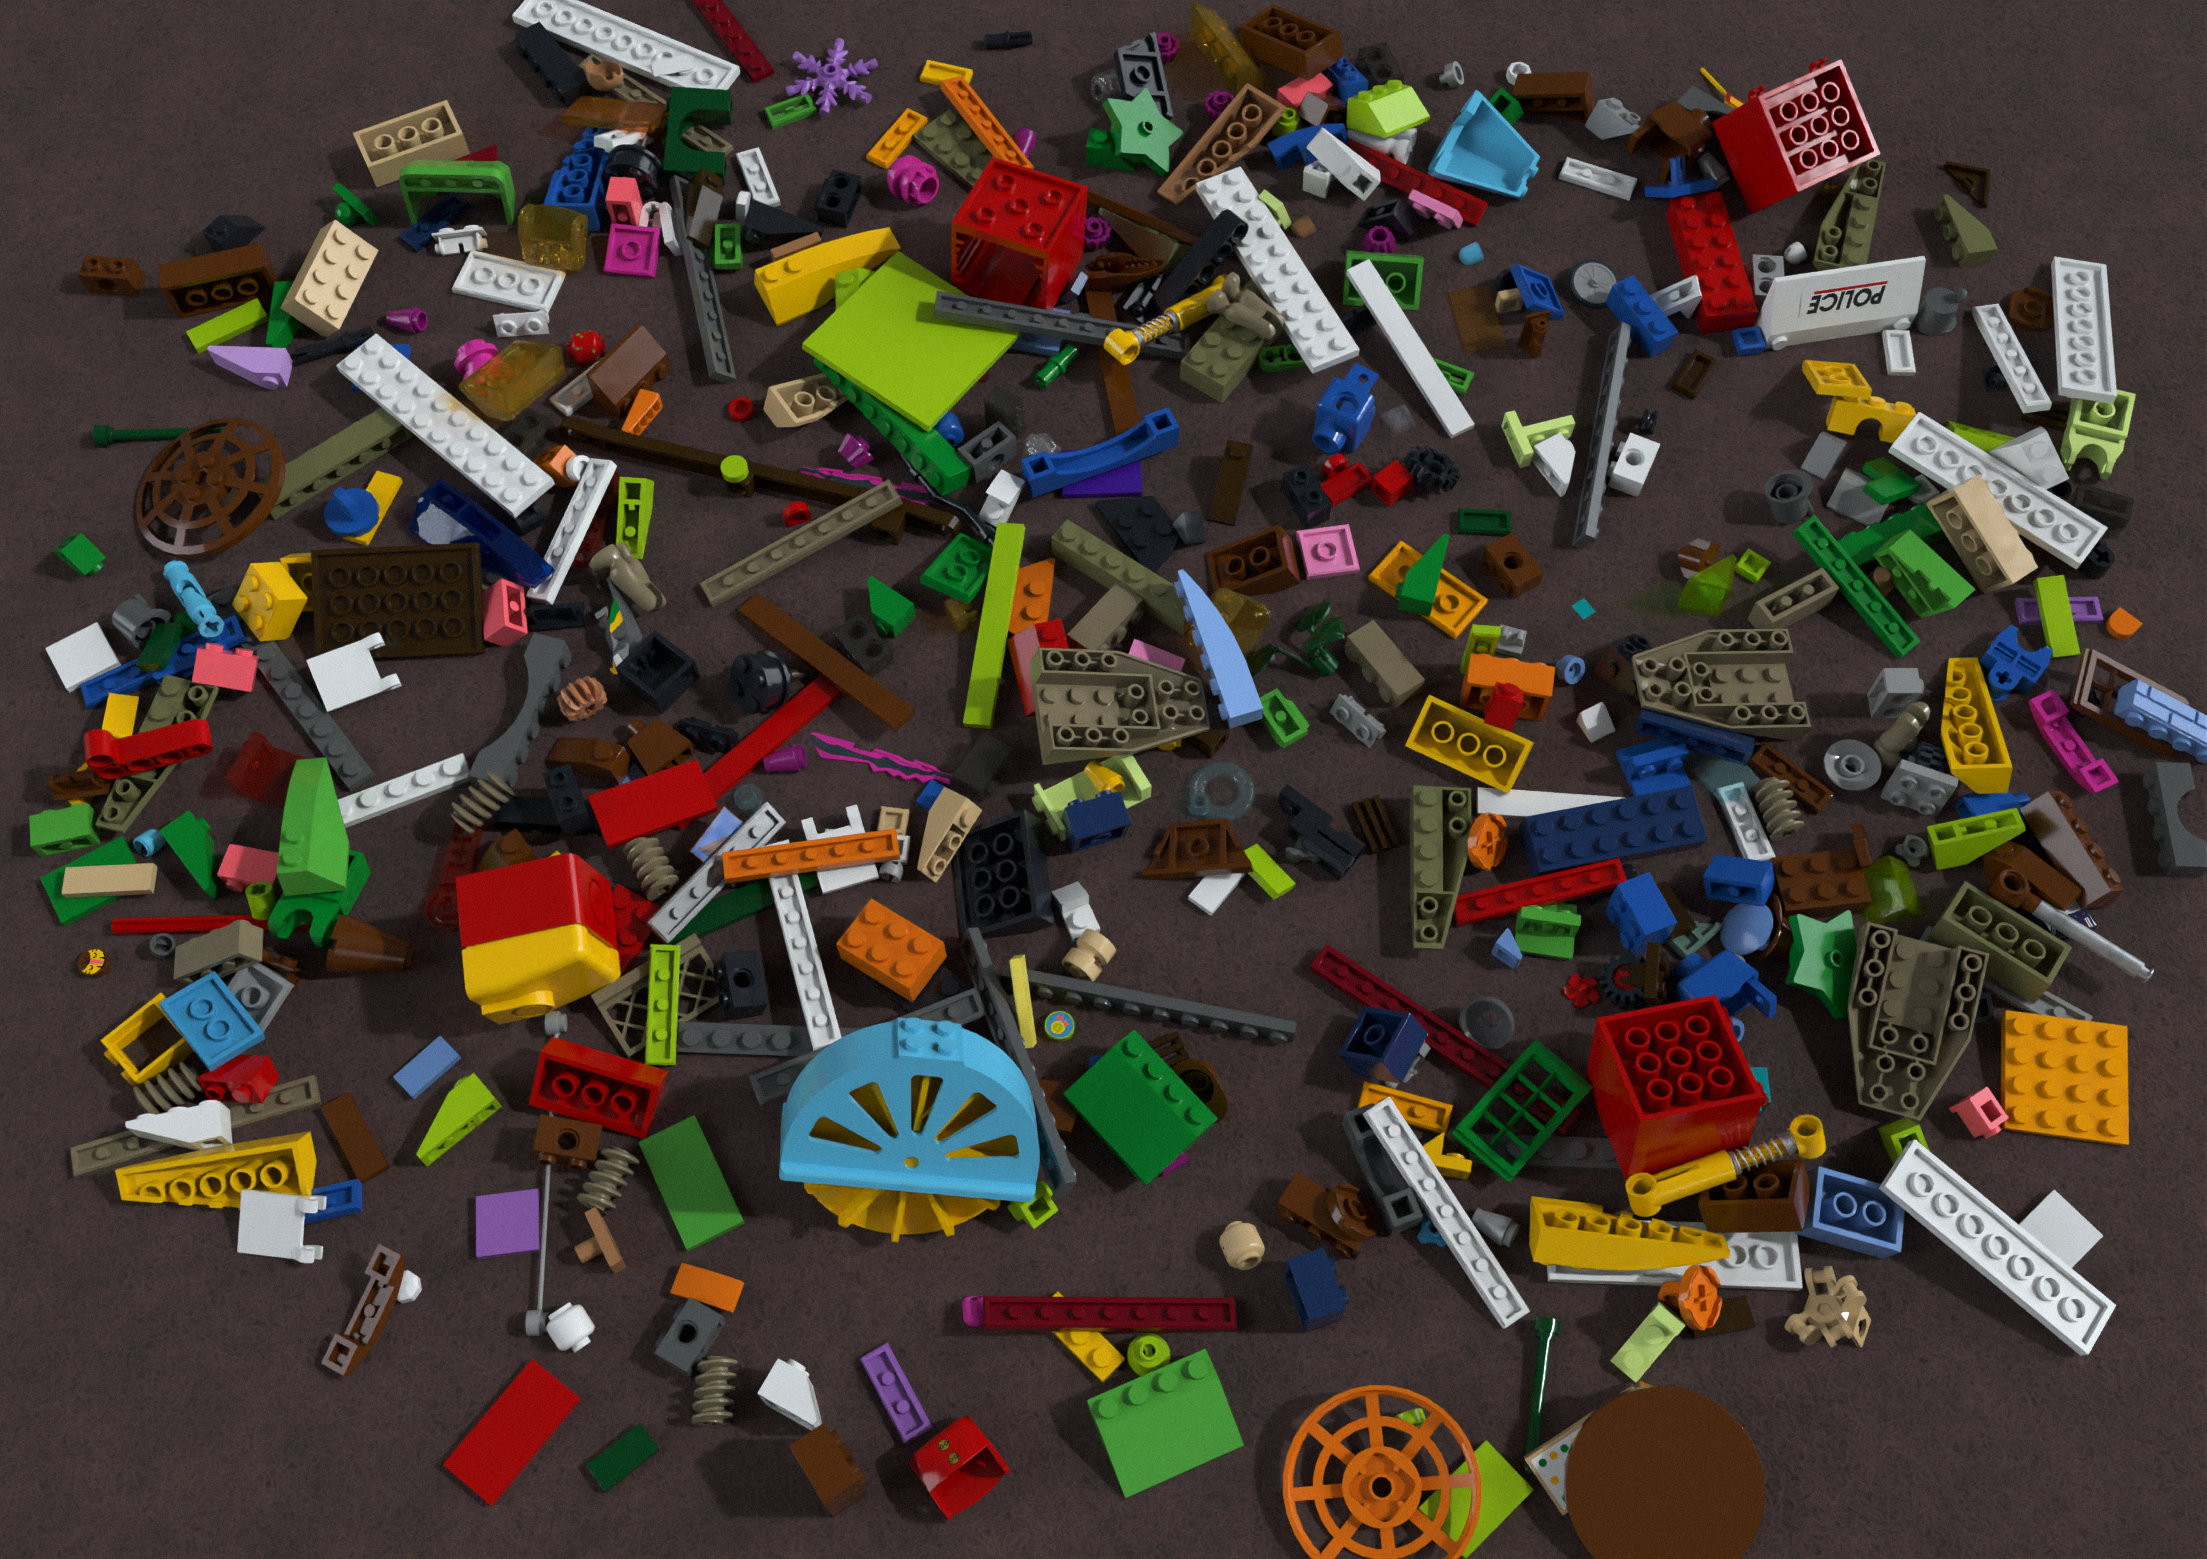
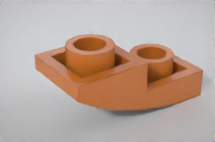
[670,1263,744,1313]

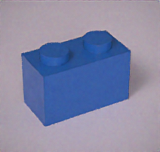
[1703,854,1775,907]

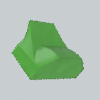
[708,223,743,270]
[1259,688,1309,749]

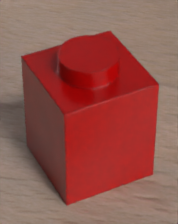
[1371,460,1415,507]
[1484,682,1523,732]

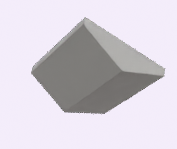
[1826,467,1889,526]
[227,963,294,1032]

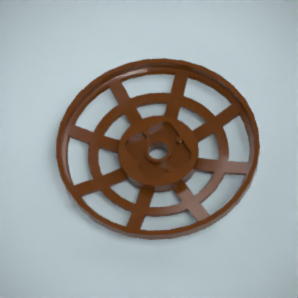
[136,418,286,559]

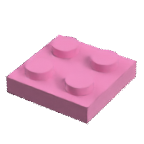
[1408,189,1464,230]

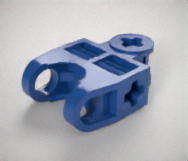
[1979,625,2053,702]

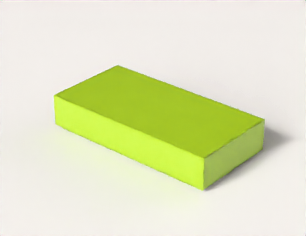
[1244,844,1296,900]

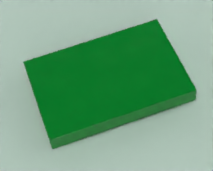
[920,533,993,605]
[40,836,138,926]

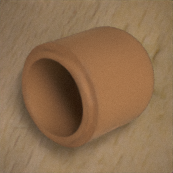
[1291,214,1316,238]

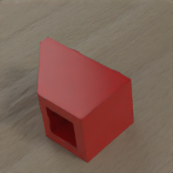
[197,1055,280,1103]

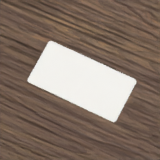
[651,54,694,77]

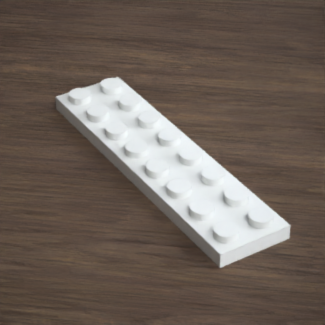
[2051,257,2117,404]
[1888,412,2108,570]
[1879,1139,2116,1356]
[1547,1220,1803,1291]

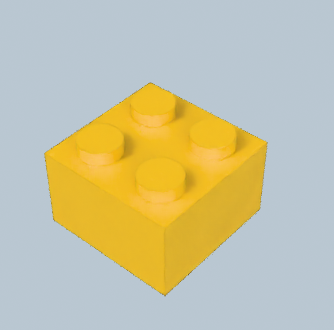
[232,562,308,642]

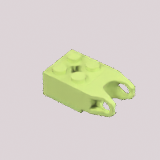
[2060,390,2136,480]

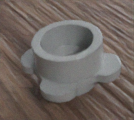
[1895,834,1930,867]

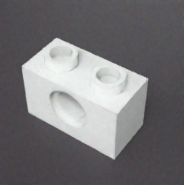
[1606,433,1660,497]

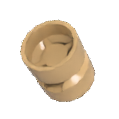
[1061,928,1116,982]

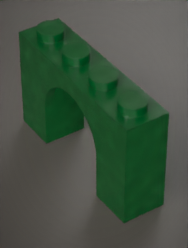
[660,86,733,186]

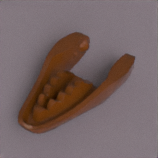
[1088,252,1166,290]

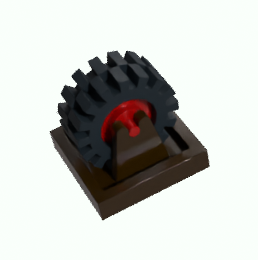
[1600,942,1672,1010]

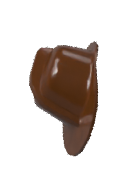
[1753,893,1794,960]
[1171,1058,1228,1124]

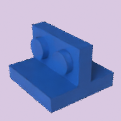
[1616,739,1691,796]

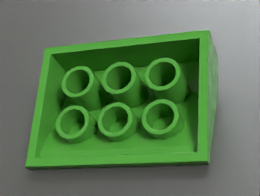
[1087,1348,1244,1499]

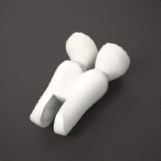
[1346,128,1417,164]

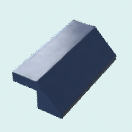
[1635,708,1755,766]

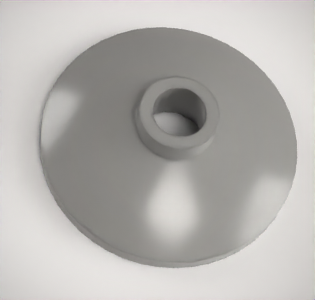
[1823,739,1882,791]

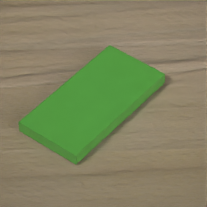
[638,1115,745,1252]

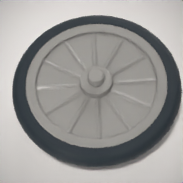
[1568,259,1620,309]

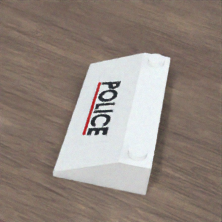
[1754,256,1926,350]

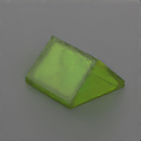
[1677,554,1736,617]
[1863,855,1924,923]

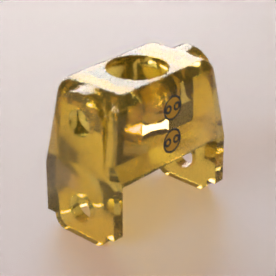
[518,203,588,273]
[1186,587,1271,658]

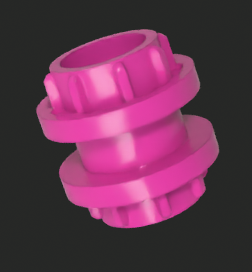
[887,155,939,206]
[454,339,508,396]

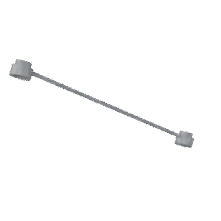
[525,1011,567,1336]

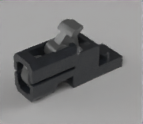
[1278,784,1366,881]

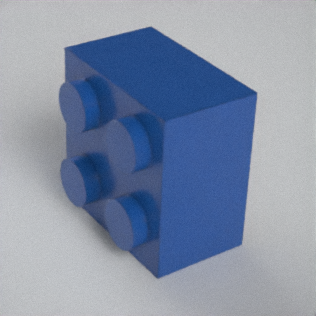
[1606,872,1678,955]

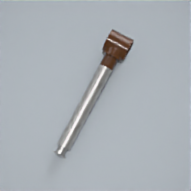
[1987,869,2154,983]

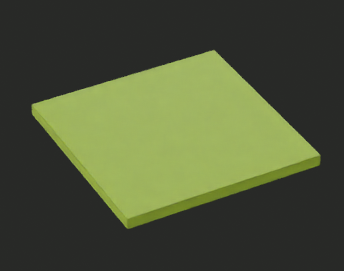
[802,251,1021,432]

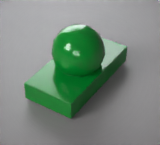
[332,182,380,227]

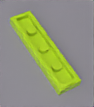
[645,944,681,1065]

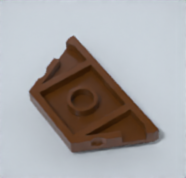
[1142,818,1254,880]

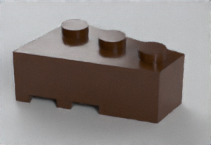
[1512,72,1596,125]

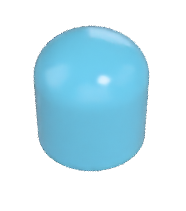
[1459,242,1484,265]
[133,829,165,857]

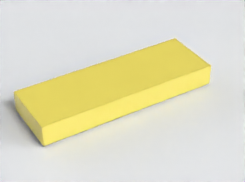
[1009,954,1037,1048]

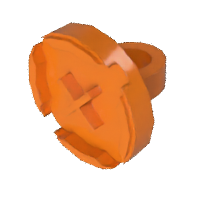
[1467,812,1508,871]
[1658,1265,1722,1330]

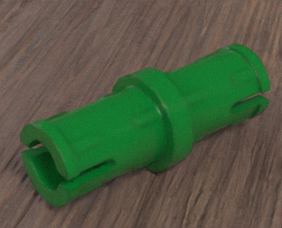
[1034,344,1079,388]

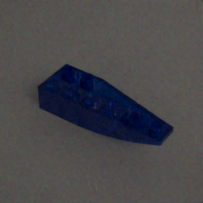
[410,478,555,589]

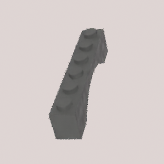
[468,632,571,788]

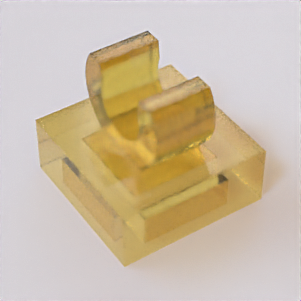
[945,598,978,634]

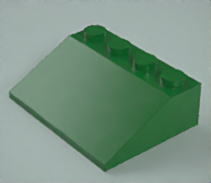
[1062,1030,1218,1187]

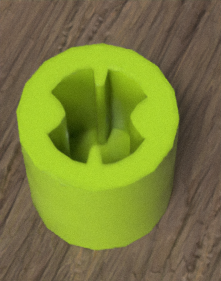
[245,881,277,920]

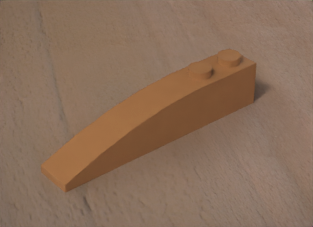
[1157,83,1286,206]

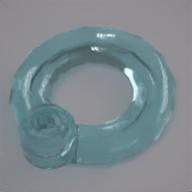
[1188,761,1255,822]

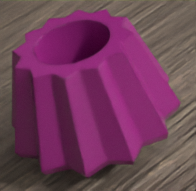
[1156,32,1180,64]
[1204,90,1234,121]
[1084,216,1112,251]
[1361,225,1397,254]
[838,433,874,469]

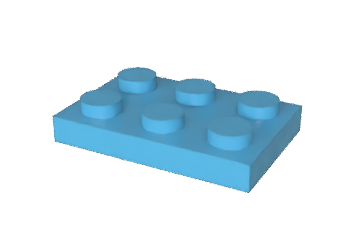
[159,971,266,1072]

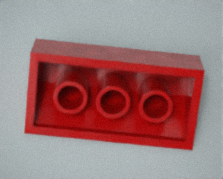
[529,1037,668,1139]

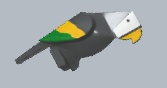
[595,576,642,676]

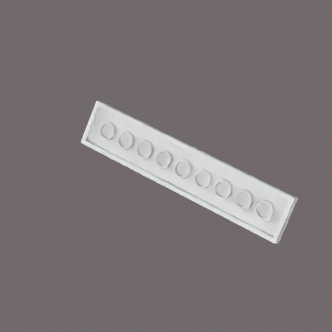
[512,0,740,90]
[1195,166,1360,374]
[336,334,555,518]

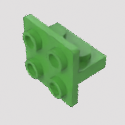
[1514,903,1581,961]

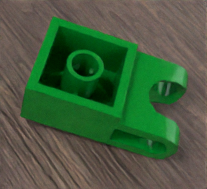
[268,850,371,949]

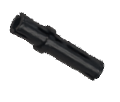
[295,326,374,365]

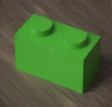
[29,804,100,857]

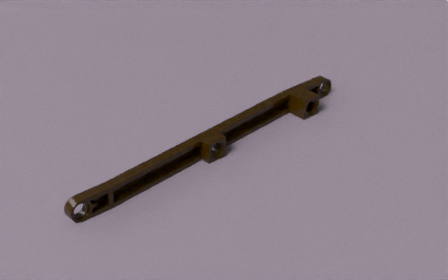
[558,416,962,546]

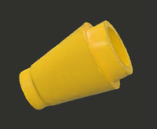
[1084,760,1125,793]

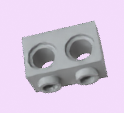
[1744,254,1784,310]
[1867,668,1924,718]

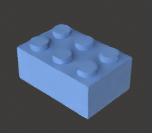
[1795,1166,1905,1259]

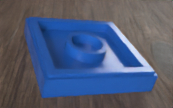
[1510,264,1565,320]

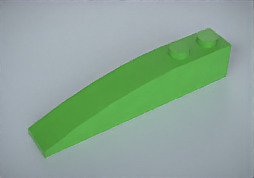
[277,757,350,896]

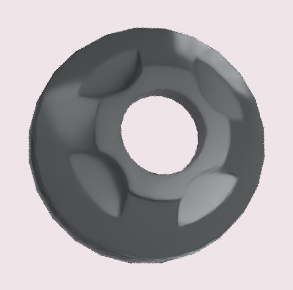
[1459,996,1514,1051]

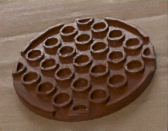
[1564,1385,1765,1559]

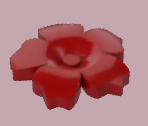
[1563,973,1600,1009]

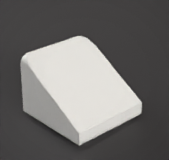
[1576,702,1615,743]

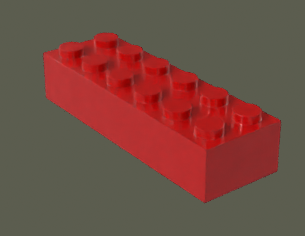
[1666,192,1758,334]

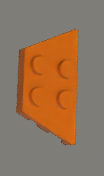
[1008,558,1055,637]

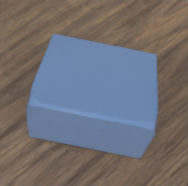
[1492,928,1523,970]

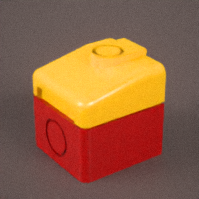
[455,853,621,1024]

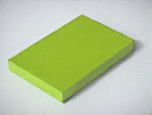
[1418,1440,1534,1559]

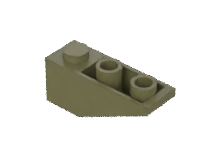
[1935,194,1998,268]

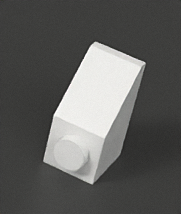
[1531,433,1576,497]

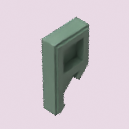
[1666,921,1724,959]

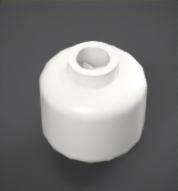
[546,1302,595,1353]

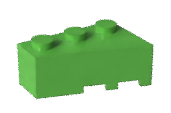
[1873,530,1975,618]

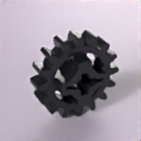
[1404,445,1461,492]

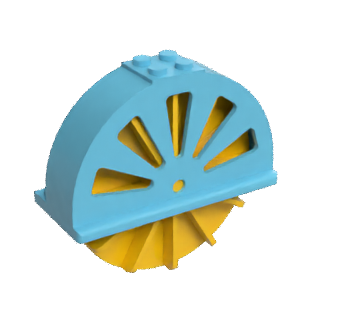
[779,1017,1040,1243]

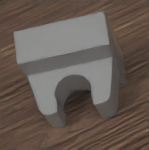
[1495,624,1527,658]

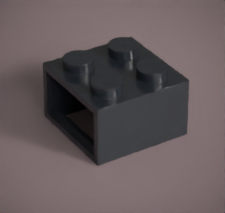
[615,630,700,714]

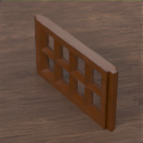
[2070,648,2189,759]

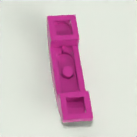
[2029,689,2119,795]

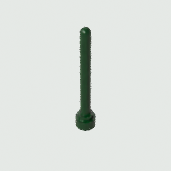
[93,425,224,446]
[1523,1317,1560,1476]

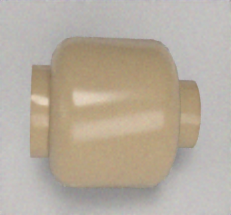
[1219,1221,1265,1270]

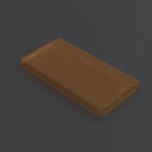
[561,96,669,133]

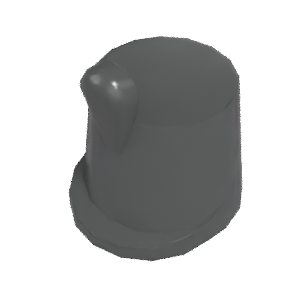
[1913,287,1967,336]
[1764,470,1815,524]
[112,593,173,651]

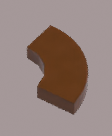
[1850,822,1875,870]

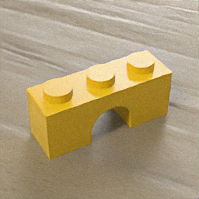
[1826,396,1916,443]

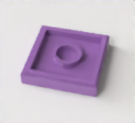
[476,1189,541,1259]

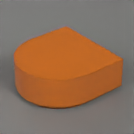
[2106,607,2143,639]

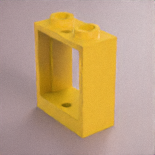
[100,993,194,1090]

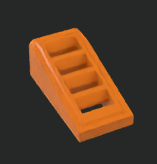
[621,389,663,435]

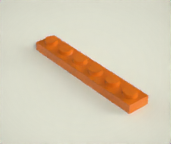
[940,76,1034,169]
[722,828,900,884]

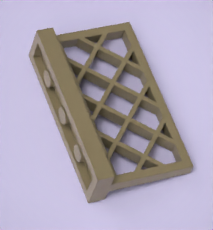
[591,933,719,1058]

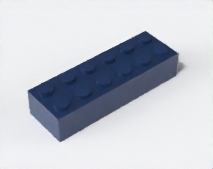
[1519,785,1708,878]

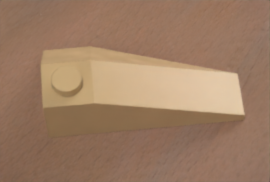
[763,373,848,427]

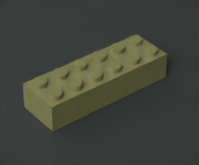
[1180,278,1284,403]

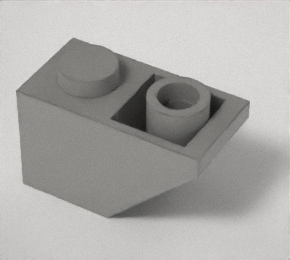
[1584,98,1644,140]

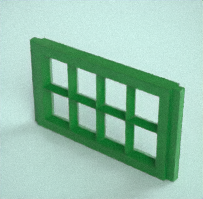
[1451,1040,1593,1184]

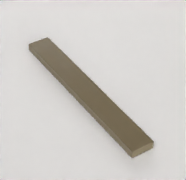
[577,53,734,156]
[699,479,903,607]
[70,1075,321,1178]

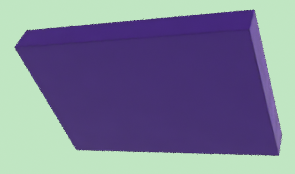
[1061,450,1142,499]

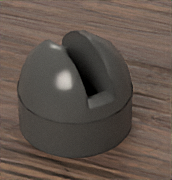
[150,933,176,959]

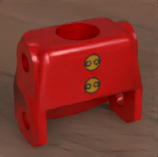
[907,1414,1011,1522]

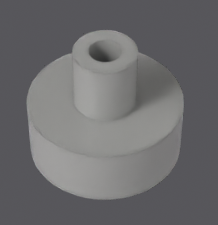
[1439,61,1464,88]

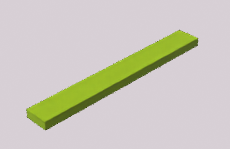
[963,523,1026,729]

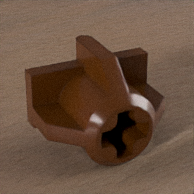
[1677,538,1720,584]

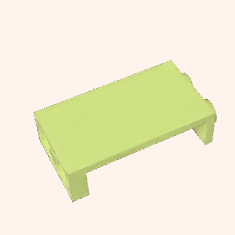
[1032,754,1151,841]

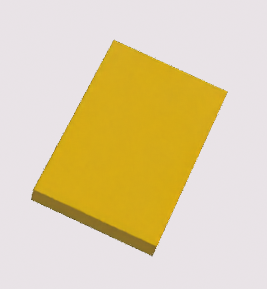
[1802,360,1872,399]

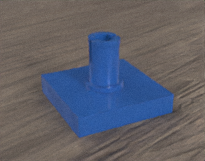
[1645,156,1715,198]

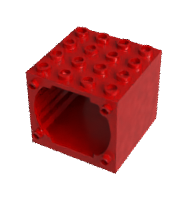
[951,157,1088,311]

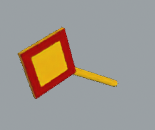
[1700,68,1745,110]

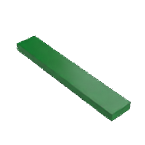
[1791,515,1921,659]

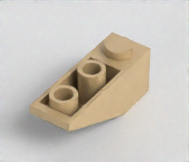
[917,787,982,883]

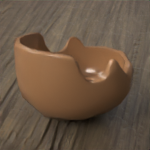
[584,59,624,91]

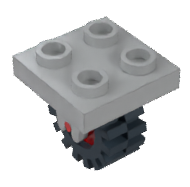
[1881,741,1959,817]

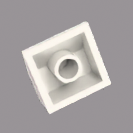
[1989,426,2069,489]
[757,1358,822,1431]

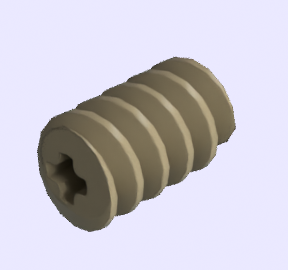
[450,771,515,834]
[1752,777,1805,841]
[623,837,679,901]
[133,1060,205,1115]
[576,1145,640,1216]
[691,1356,738,1427]

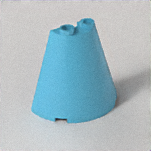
[1427,90,1540,200]

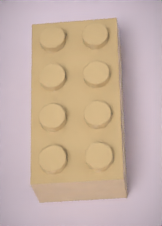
[353,100,470,187]
[280,220,378,337]
[1926,474,2038,594]

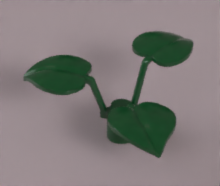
[1246,598,1345,678]

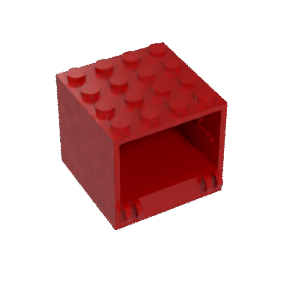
[1712,57,1880,215]
[1584,995,1769,1181]

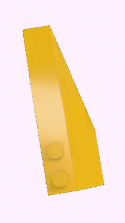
[754,227,901,326]
[1940,657,2013,794]
[115,1131,317,1210]
[1529,1196,1730,1270]

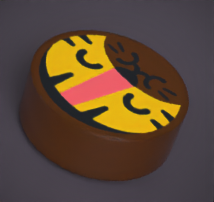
[78,948,112,979]

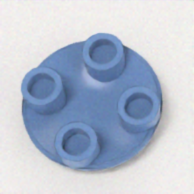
[1720,904,1773,955]

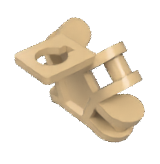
[1785,1266,1871,1348]

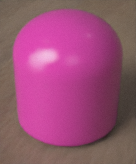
[962,1295,983,1327]

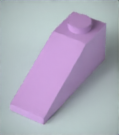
[207,346,293,390]

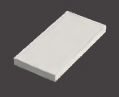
[452,250,566,312]

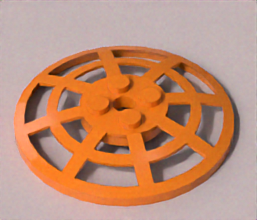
[1283,1385,1482,1559]

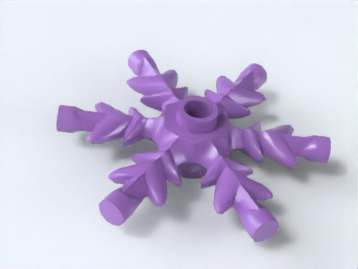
[785,38,878,116]

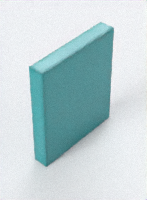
[1572,598,1596,620]

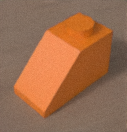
[533,444,579,488]

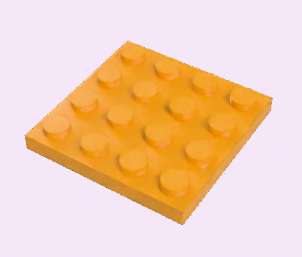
[2001,1010,2129,1146]

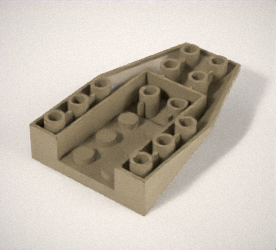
[1631,629,1811,741]
[1029,648,1210,765]
[1847,922,1990,1121]

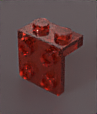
[226,731,308,809]

